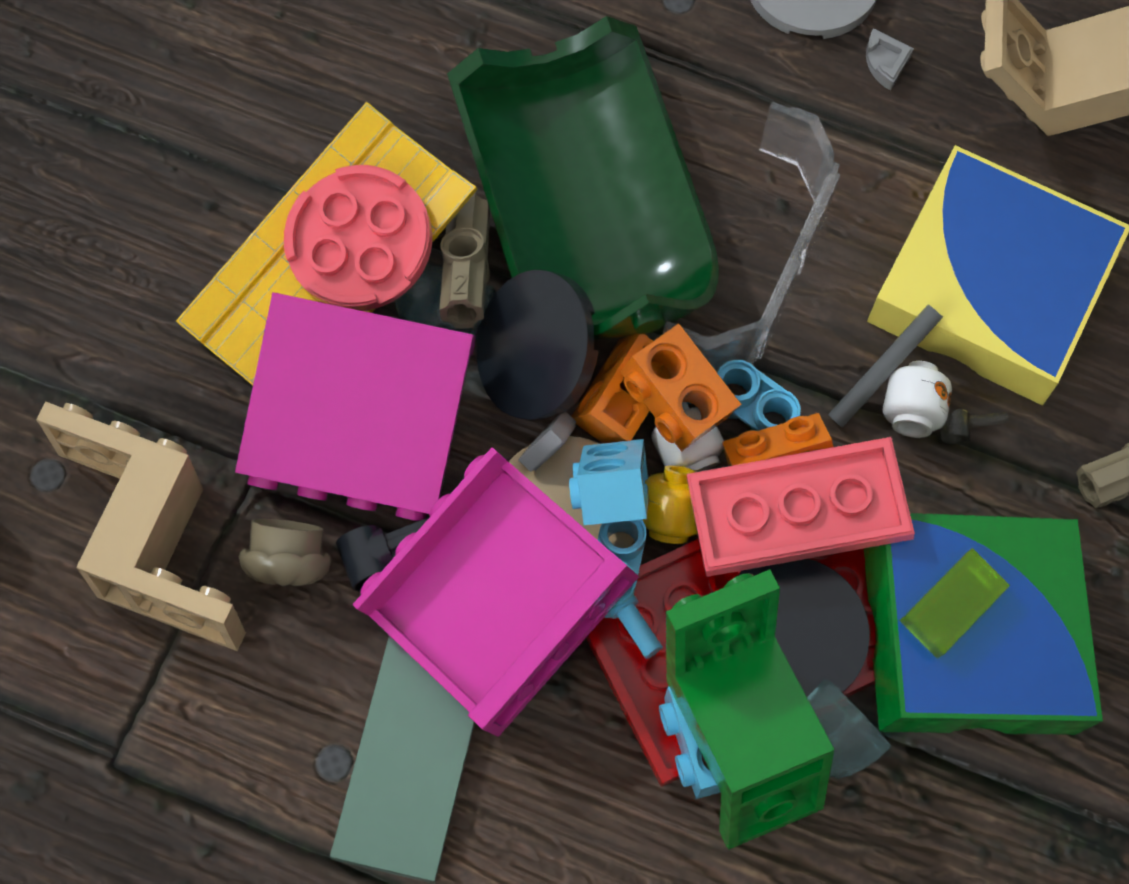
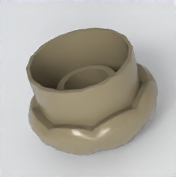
[239,518,332,586]

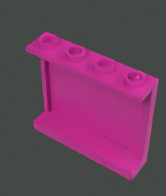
[235,292,476,521]
[352,447,639,737]

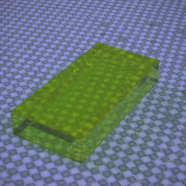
[899,548,1010,659]

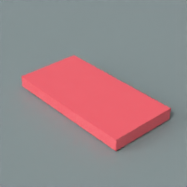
[687,437,915,577]

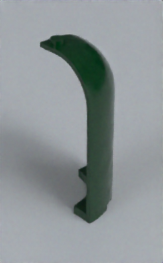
[447,16,719,340]

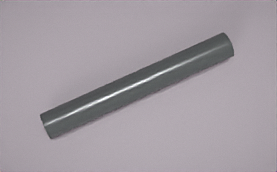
[828,304,943,428]

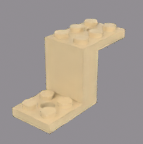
[980,0,1129,136]
[36,402,246,651]

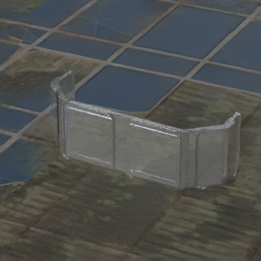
[663,101,841,372]

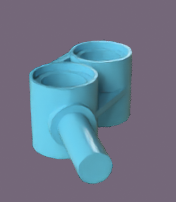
[687,360,801,431]
[597,520,663,659]

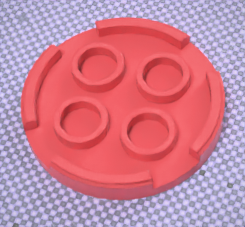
[284,165,433,311]

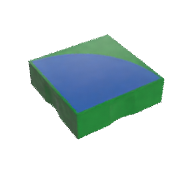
[864,513,1103,735]

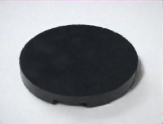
[477,270,598,420]
[734,559,869,709]

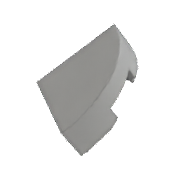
[866,28,914,91]
[519,411,576,472]

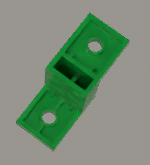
[666,570,835,850]

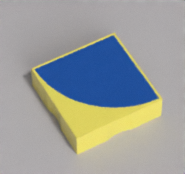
[867,145,1129,406]

